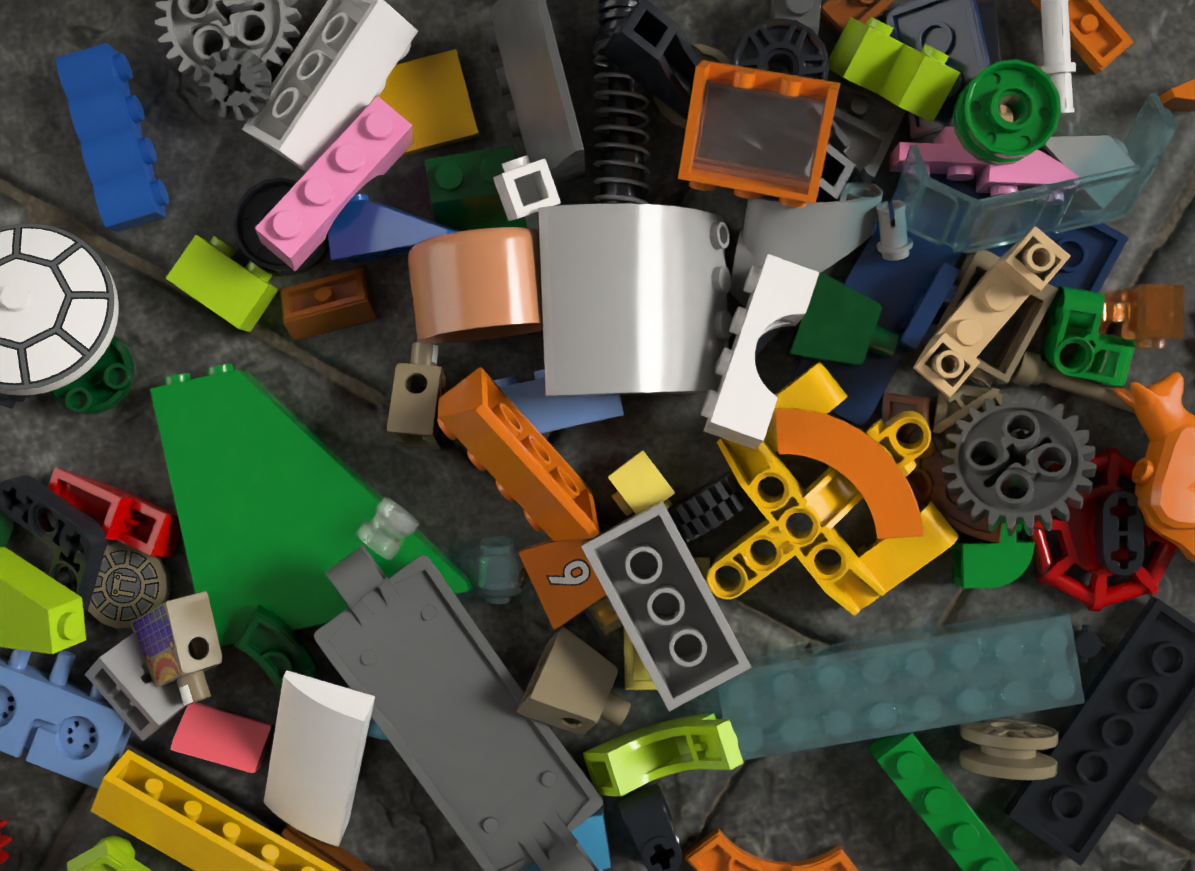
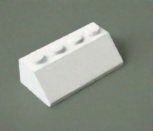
[242,0,418,172]

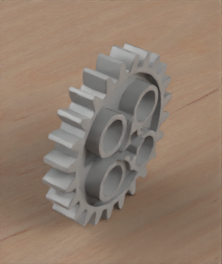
[154,0,301,92]

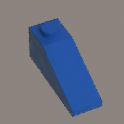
[328,194,460,263]

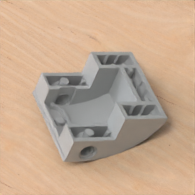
[538,204,732,397]

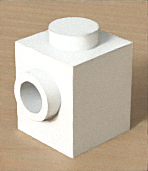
[493,155,561,221]

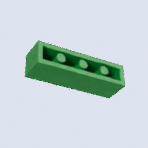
[867,722,1020,871]

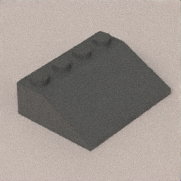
[485,0,586,185]

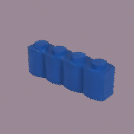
[56,43,169,232]

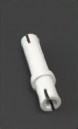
[1041,0,1076,114]

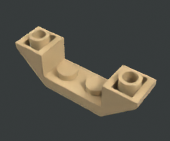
[913,226,1071,398]

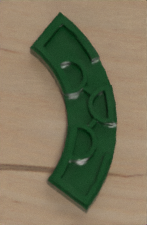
[234,604,324,695]

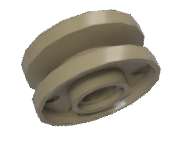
[959,718,1059,780]

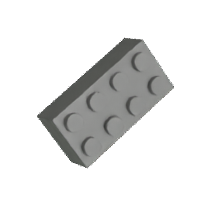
[581,500,752,711]

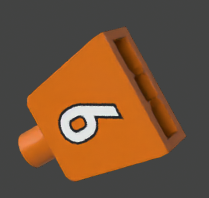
[518,539,607,629]

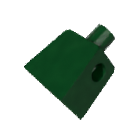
[786,272,899,368]

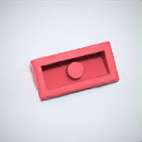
[170,702,274,773]

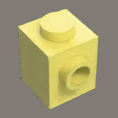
[608,450,675,516]

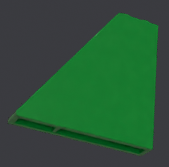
[150,364,472,646]

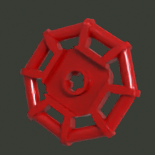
[1022,448,1178,612]

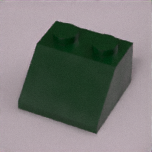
[424,145,528,231]

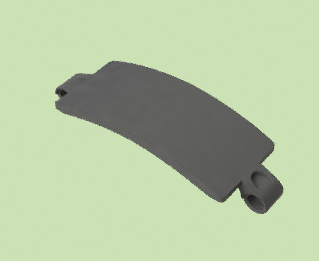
[314,544,603,871]

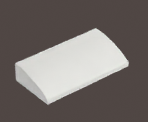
[264,671,375,847]

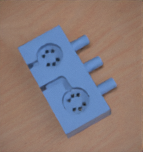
[0,649,132,789]

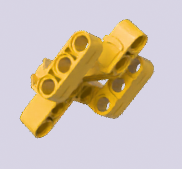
[707,361,959,616]

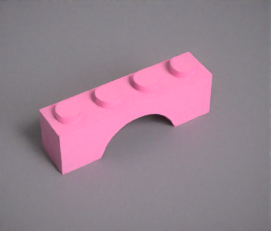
[255,96,412,271]

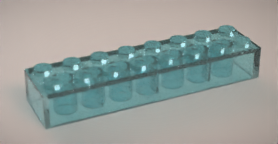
[715,608,1085,760]

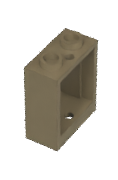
[925,247,1058,388]

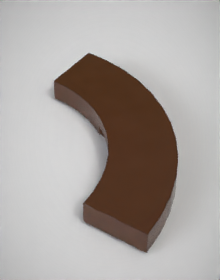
[882,392,1003,543]

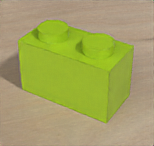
[166,235,279,332]

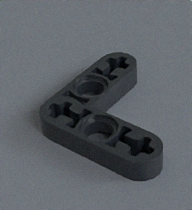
[0,475,107,621]

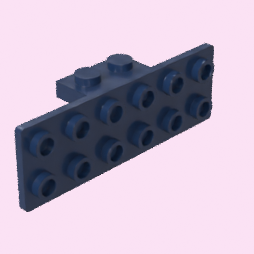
[788,173,990,427]

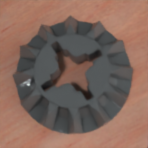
[198,47,272,121]

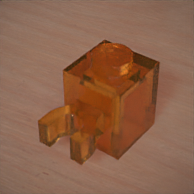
[1101,284,1184,349]

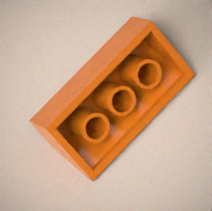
[437,367,600,541]

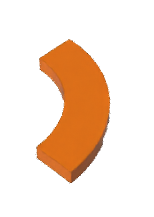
[775,408,924,539]
[683,828,859,871]

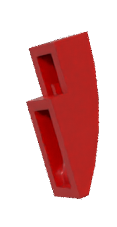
[47,468,182,557]

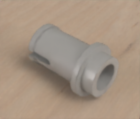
[876,200,913,261]

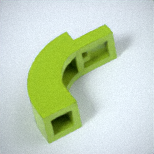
[583,713,743,796]

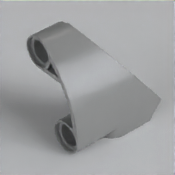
[730,181,883,308]

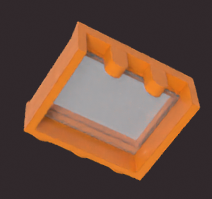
[678,60,840,207]

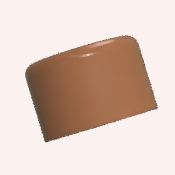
[408,227,543,343]

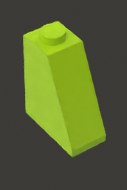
[0,547,86,654]

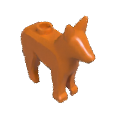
[1112,372,1195,564]

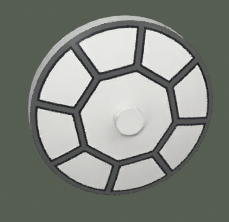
[0,224,119,395]

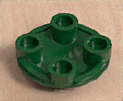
[50,335,134,414]

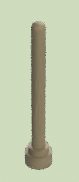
[1009,350,1135,414]

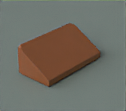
[279,267,376,340]

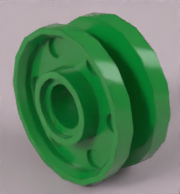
[952,59,1061,165]

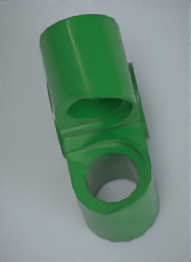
[1040,286,1135,386]

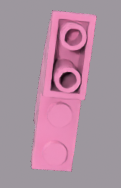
[889,126,1079,202]

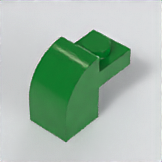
[952,497,1035,589]

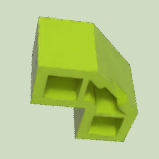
[828,16,960,123]

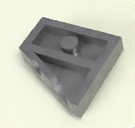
[807,69,906,184]

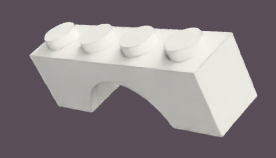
[701,254,819,449]

